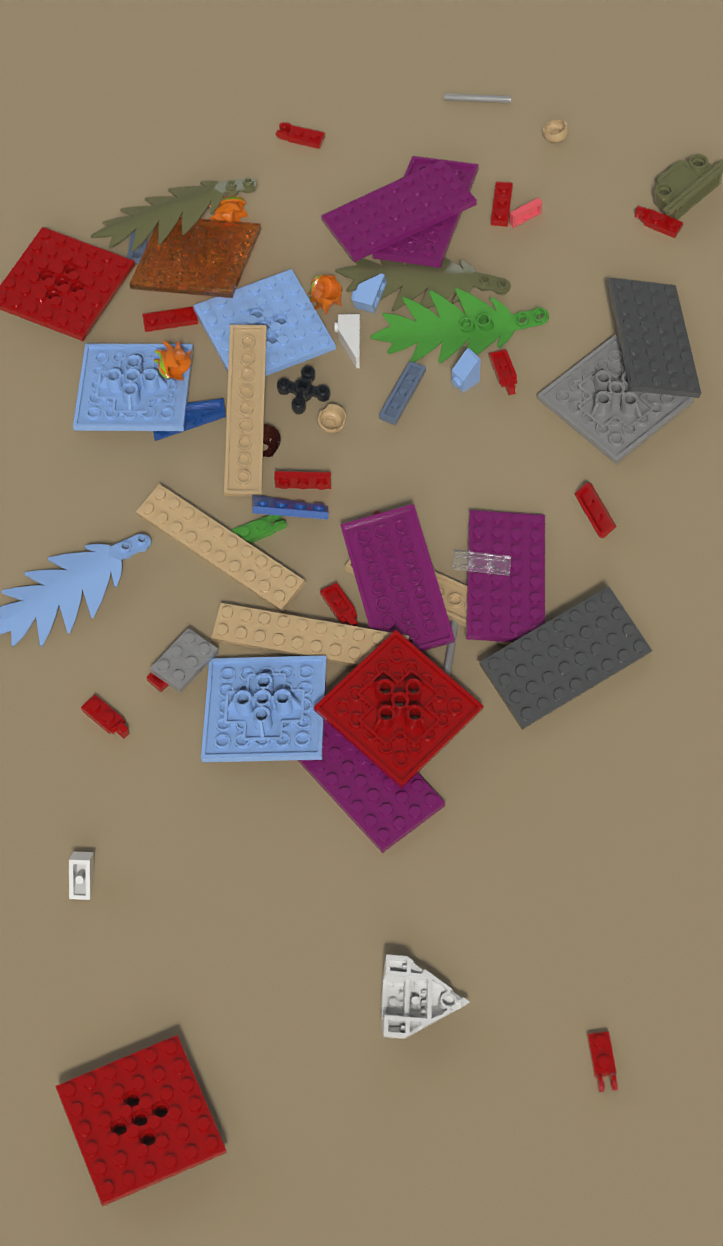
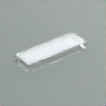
[452,550,511,576]

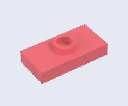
[510,198,542,228]

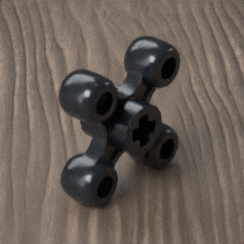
[277,366,330,414]

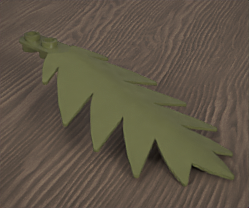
[91,177,257,252]
[335,257,511,311]

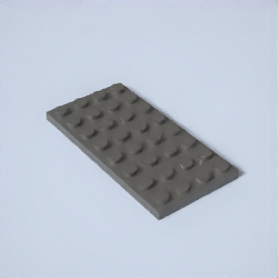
[607,277,701,398]
[479,586,652,730]

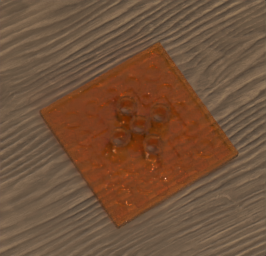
[129,217,261,298]

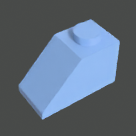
[351,274,387,313]
[451,348,481,393]

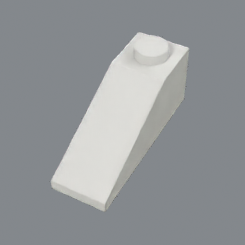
[334,314,360,368]

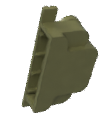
[654,154,723,220]

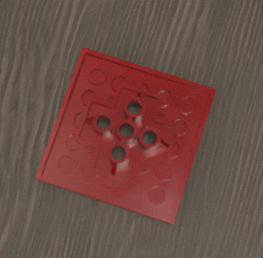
[0,227,135,341]
[313,630,484,789]
[55,1035,227,1207]

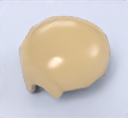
[542,120,569,143]
[318,404,347,433]

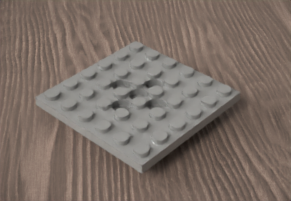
[537,335,694,464]

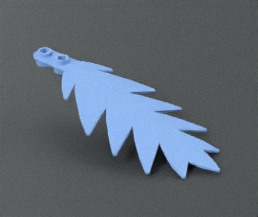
[0,534,151,647]

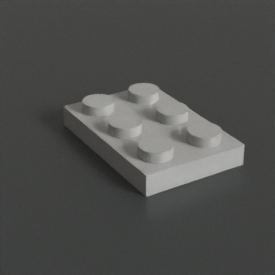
[150,628,219,693]

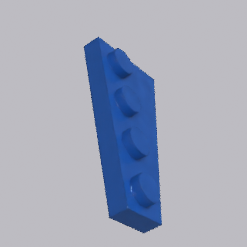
[153,398,226,441]
[252,495,329,520]

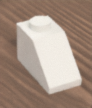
[69,851,94,900]

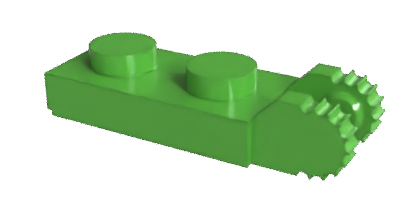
[232,515,287,544]

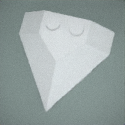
[381,954,470,1039]

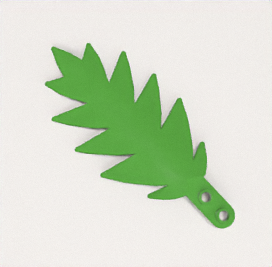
[370,288,549,364]

